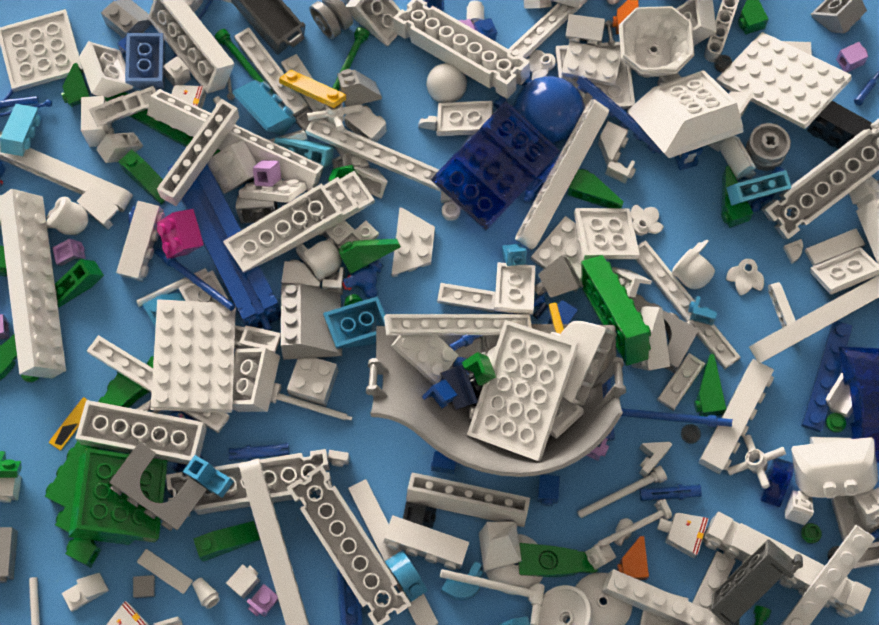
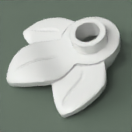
[526,50,556,80]
[630,205,664,236]
[726,259,764,296]

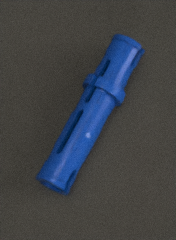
[228,443,289,461]
[640,484,702,501]

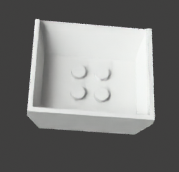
[627,70,743,158]

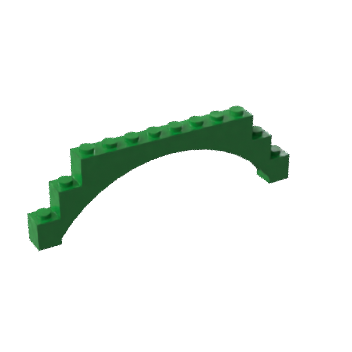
[45,356,154,568]

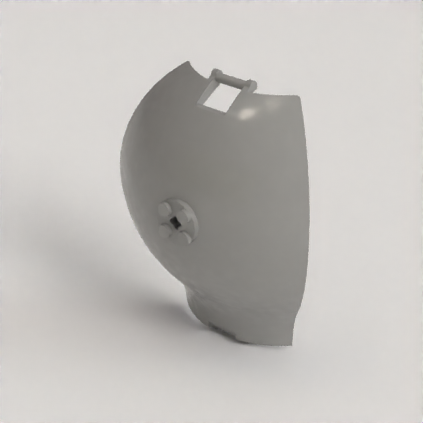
[366,324,626,477]

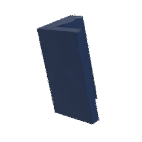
[440,365,478,410]

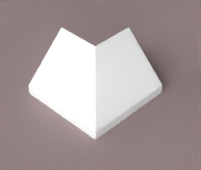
[479,522,522,572]

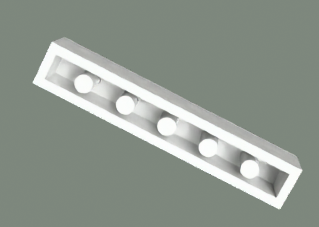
[157,99,239,206]
[698,359,774,474]
[406,472,530,527]
[601,569,726,625]

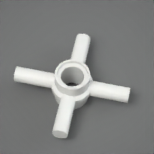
[307,103,363,131]
[727,435,786,489]

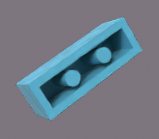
[0,104,41,156]
[726,170,791,206]

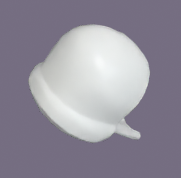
[46,197,88,235]
[296,240,342,282]
[672,240,715,290]

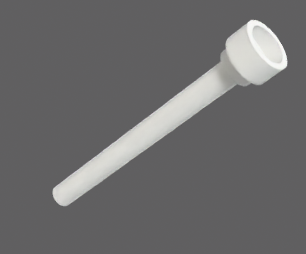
[577,465,667,518]

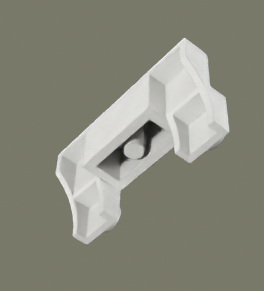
[319,220,379,249]

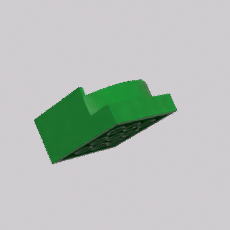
[68,448,168,545]

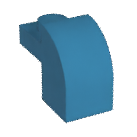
[183,455,234,498]
[385,550,428,602]
[441,561,483,601]

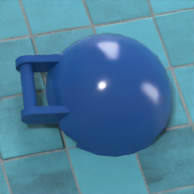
[493,76,585,146]

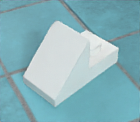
[639,442,673,478]
[62,573,109,612]

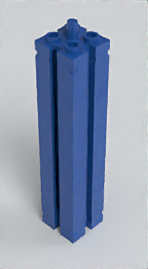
[167,164,281,331]

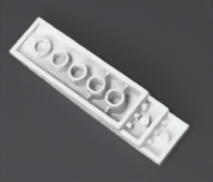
[223,171,375,273]

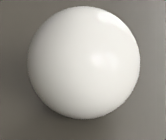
[426,63,467,103]

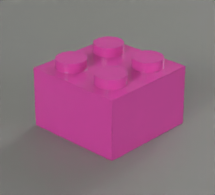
[157,209,204,259]

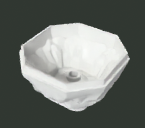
[619,6,694,78]

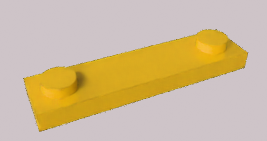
[279,70,346,108]

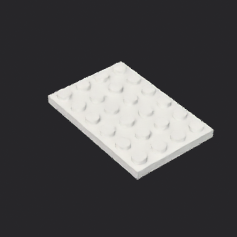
[716,32,852,129]
[151,300,236,413]
[467,320,579,461]

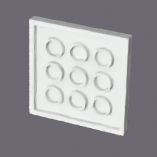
[0,9,84,92]
[555,42,635,109]

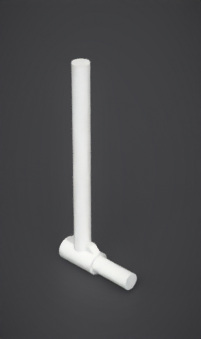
[440,569,545,625]

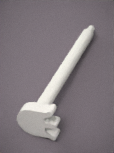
[270,383,353,421]
[594,499,672,548]

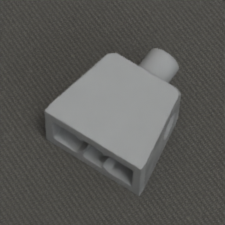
[534,255,583,298]

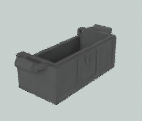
[231,0,306,55]
[711,539,803,625]

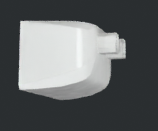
[551,321,617,406]
[791,437,878,498]

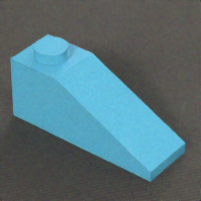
[274,137,334,168]

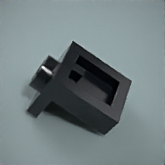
[403,502,436,528]

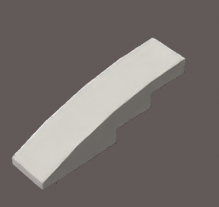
[89,86,156,127]

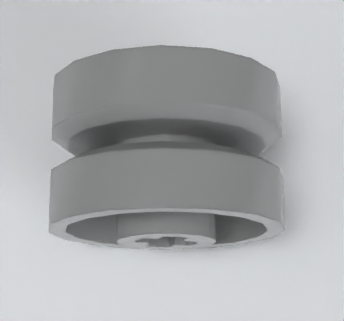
[309,0,353,39]
[745,123,791,171]

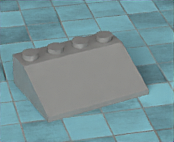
[281,283,342,360]

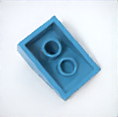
[323,296,385,349]

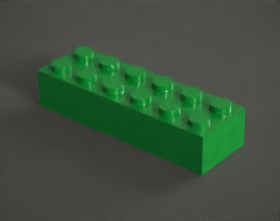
[581,255,651,366]

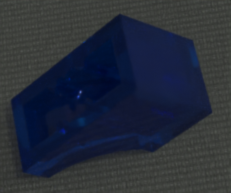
[761,458,793,507]

